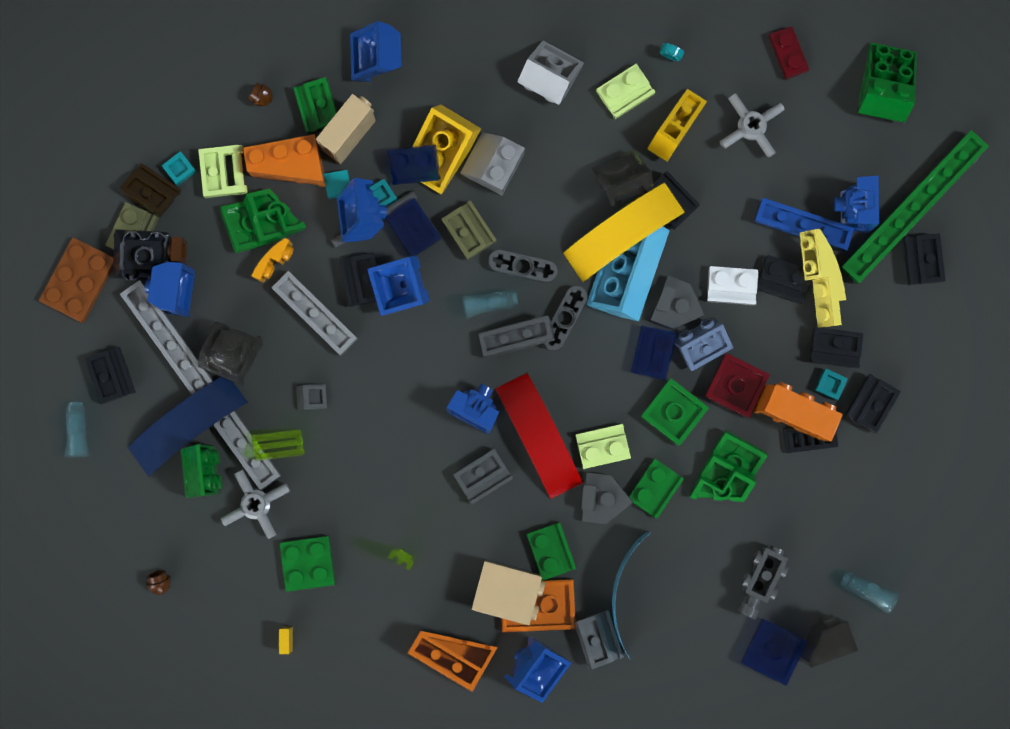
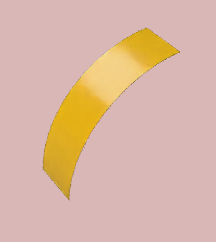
[563,183,685,282]

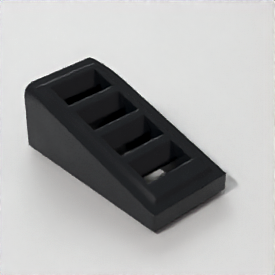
[783,428,838,454]

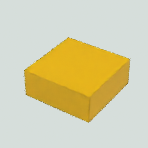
[279,626,293,654]

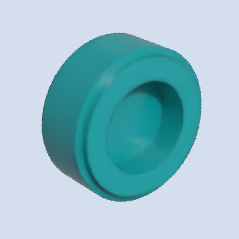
[659,43,685,62]

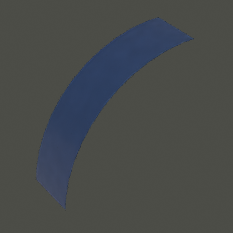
[128,374,248,477]

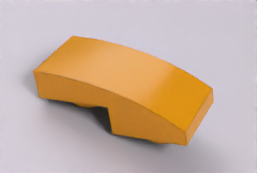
[251,238,294,283]

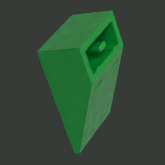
[858,42,917,123]
[181,444,223,498]

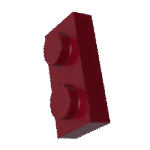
[769,26,810,80]

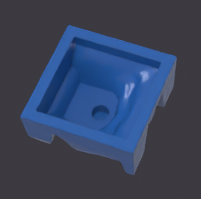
[350,21,402,82]
[833,176,879,233]
[337,178,387,242]
[367,256,430,316]
[145,262,196,318]
[446,384,499,435]
[504,636,571,703]

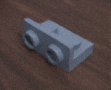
[673,318,733,371]

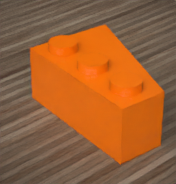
[243,134,326,187]
[752,382,843,442]
[407,631,498,692]

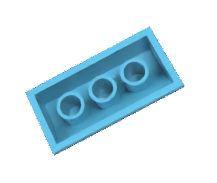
[586,226,670,321]

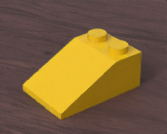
[401,104,481,194]

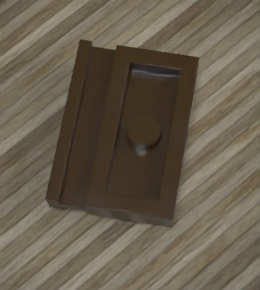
[119,163,181,218]

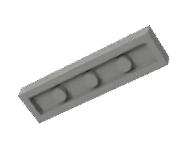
[272,271,358,356]

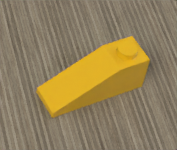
[647,89,707,162]

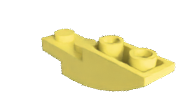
[800,229,846,328]

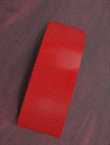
[495,373,583,499]

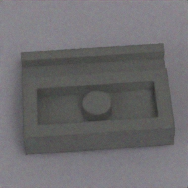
[453,449,513,504]
[574,610,624,669]

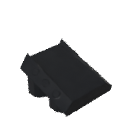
[112,229,169,280]

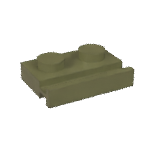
[441,200,497,260]
[105,202,159,250]

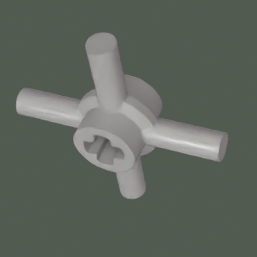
[720,93,785,158]
[220,470,290,539]

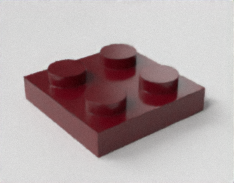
[704,353,770,418]

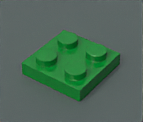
[640,378,709,446]
[280,536,336,592]

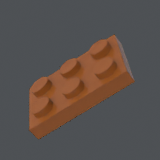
[39,237,113,323]

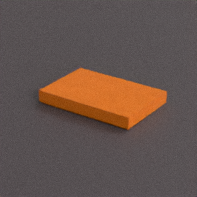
[502,579,576,632]

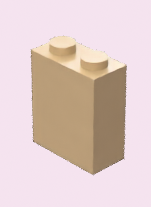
[316,94,376,165]
[472,560,546,625]

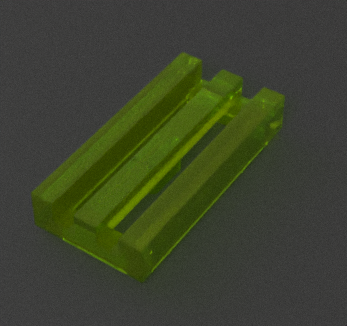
[251,430,305,461]
[388,547,417,570]

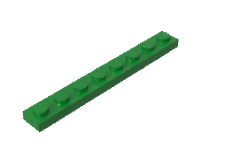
[840,130,989,285]

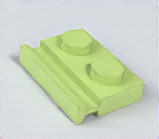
[596,63,655,119]
[575,424,631,469]

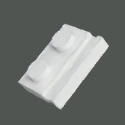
[707,266,758,305]

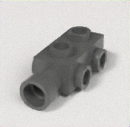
[737,545,790,620]

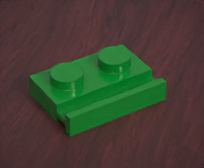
[293,77,337,134]
[629,459,684,519]
[527,522,576,580]

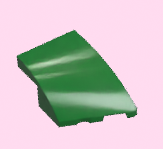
[220,188,306,253]
[690,430,768,502]

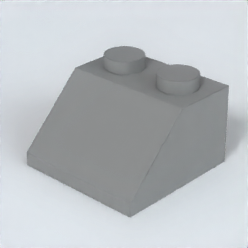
[517,40,584,105]
[460,132,525,196]

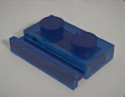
[387,144,441,185]
[386,198,441,256]
[631,325,677,381]

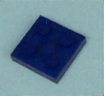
[741,618,808,686]

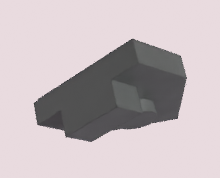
[650,275,704,329]
[581,473,634,524]

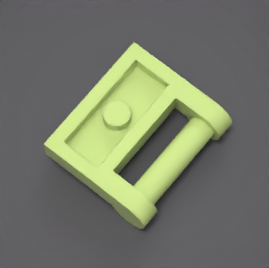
[198,145,248,198]

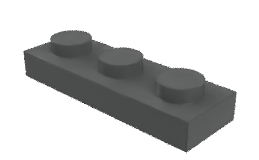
[479,315,555,358]

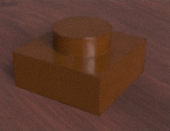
[168,237,187,265]

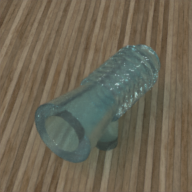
[462,289,518,319]
[64,402,90,458]
[840,571,899,614]

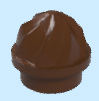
[248,82,273,106]
[146,570,171,595]

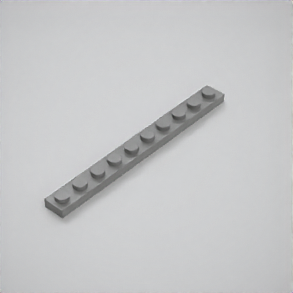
[120,280,281,490]

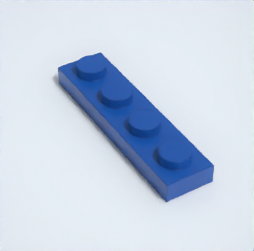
[754,198,854,252]

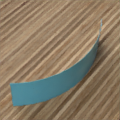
[612,531,651,659]

